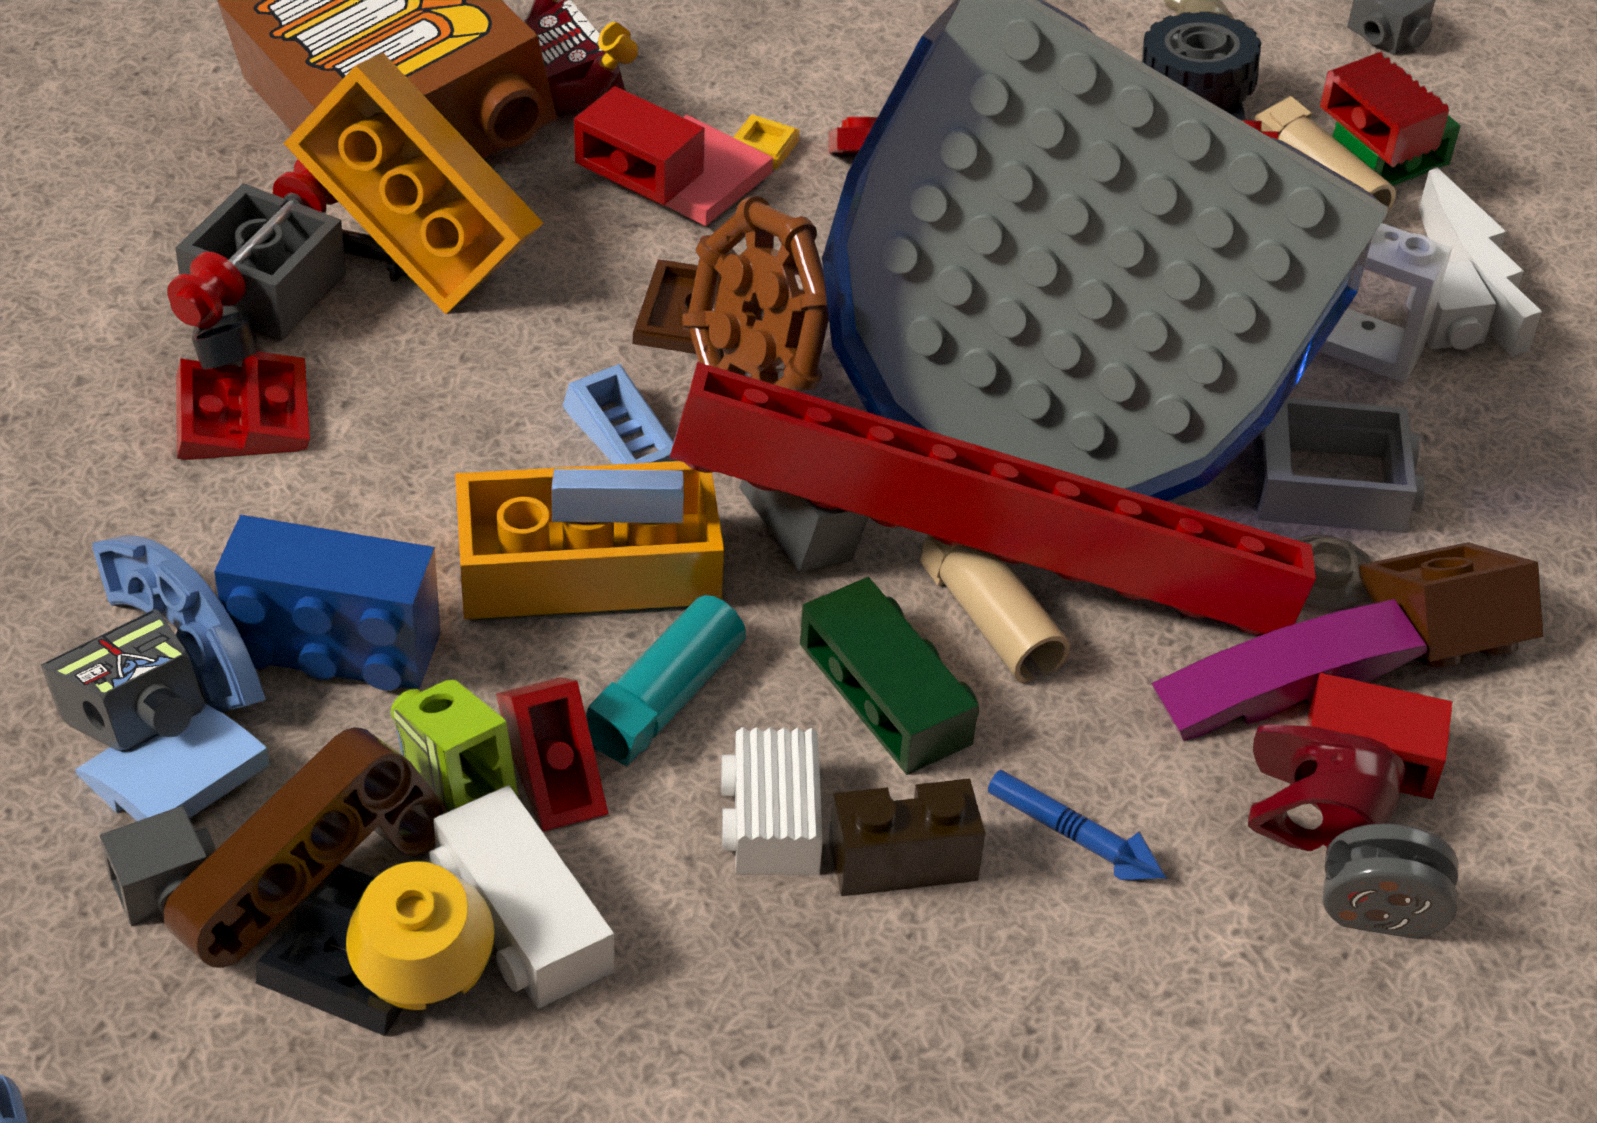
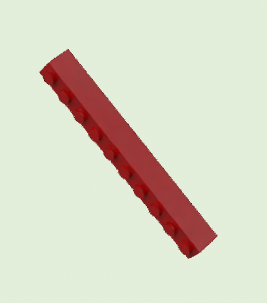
[669,362,1316,636]

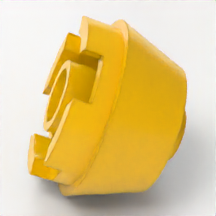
[346,861,494,1010]

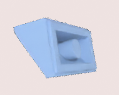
[552,469,684,523]

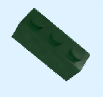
[800,576,979,775]

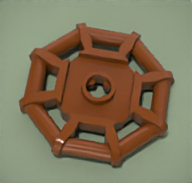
[682,196,838,393]

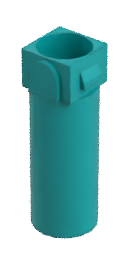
[586,595,746,767]

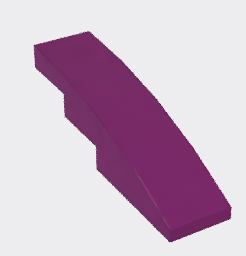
[1151,599,1428,741]

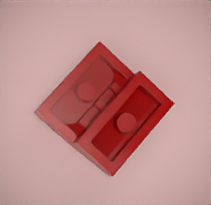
[176,351,310,460]

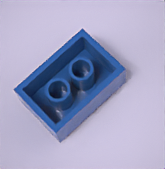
[214,515,441,691]

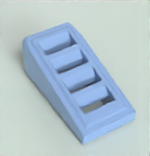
[563,364,677,464]

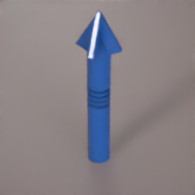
[988,770,1167,880]

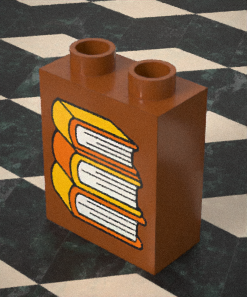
[217,0,557,158]

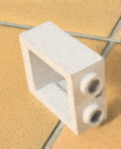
[1301,223,1452,383]

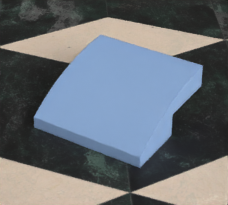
[75,704,270,821]

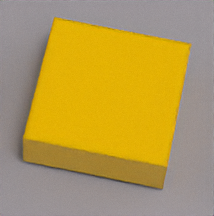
[733,114,800,170]

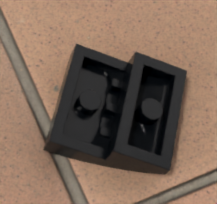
[256,864,404,1036]

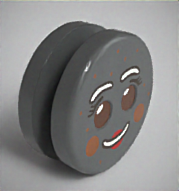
[1322,824,1459,939]

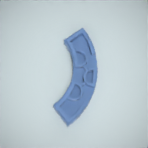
[92,535,266,712]

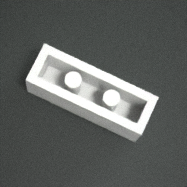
[429,785,614,1009]

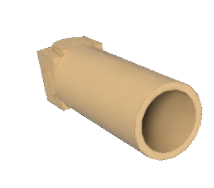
[1255,96,1396,214]
[919,535,1071,683]

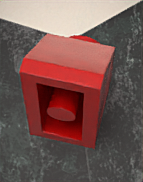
[496,677,609,832]

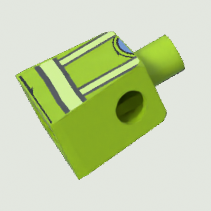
[391,680,518,812]

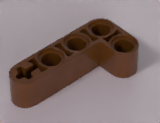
[163,727,447,968]

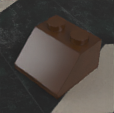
[1358,542,1544,667]

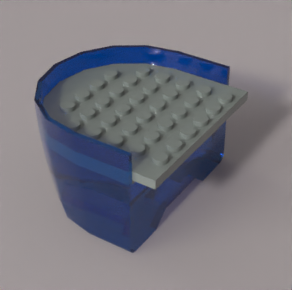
[822,0,1389,501]

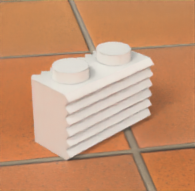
[721,727,823,875]

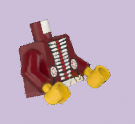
[524,0,638,116]

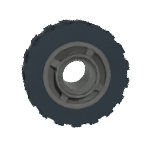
[1142,11,1261,109]

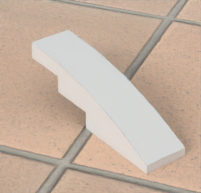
[1418,168,1542,357]

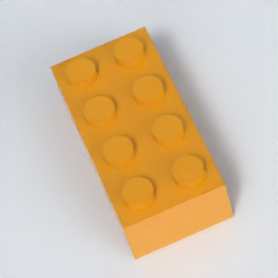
[455,461,724,619]

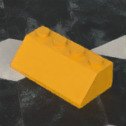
[283,52,544,314]

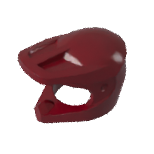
[1248,724,1406,852]

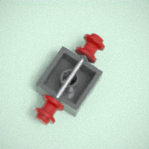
[167,159,346,340]

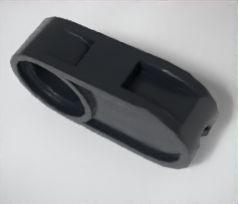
[192,311,258,369]

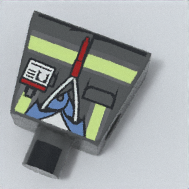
[40,609,205,751]

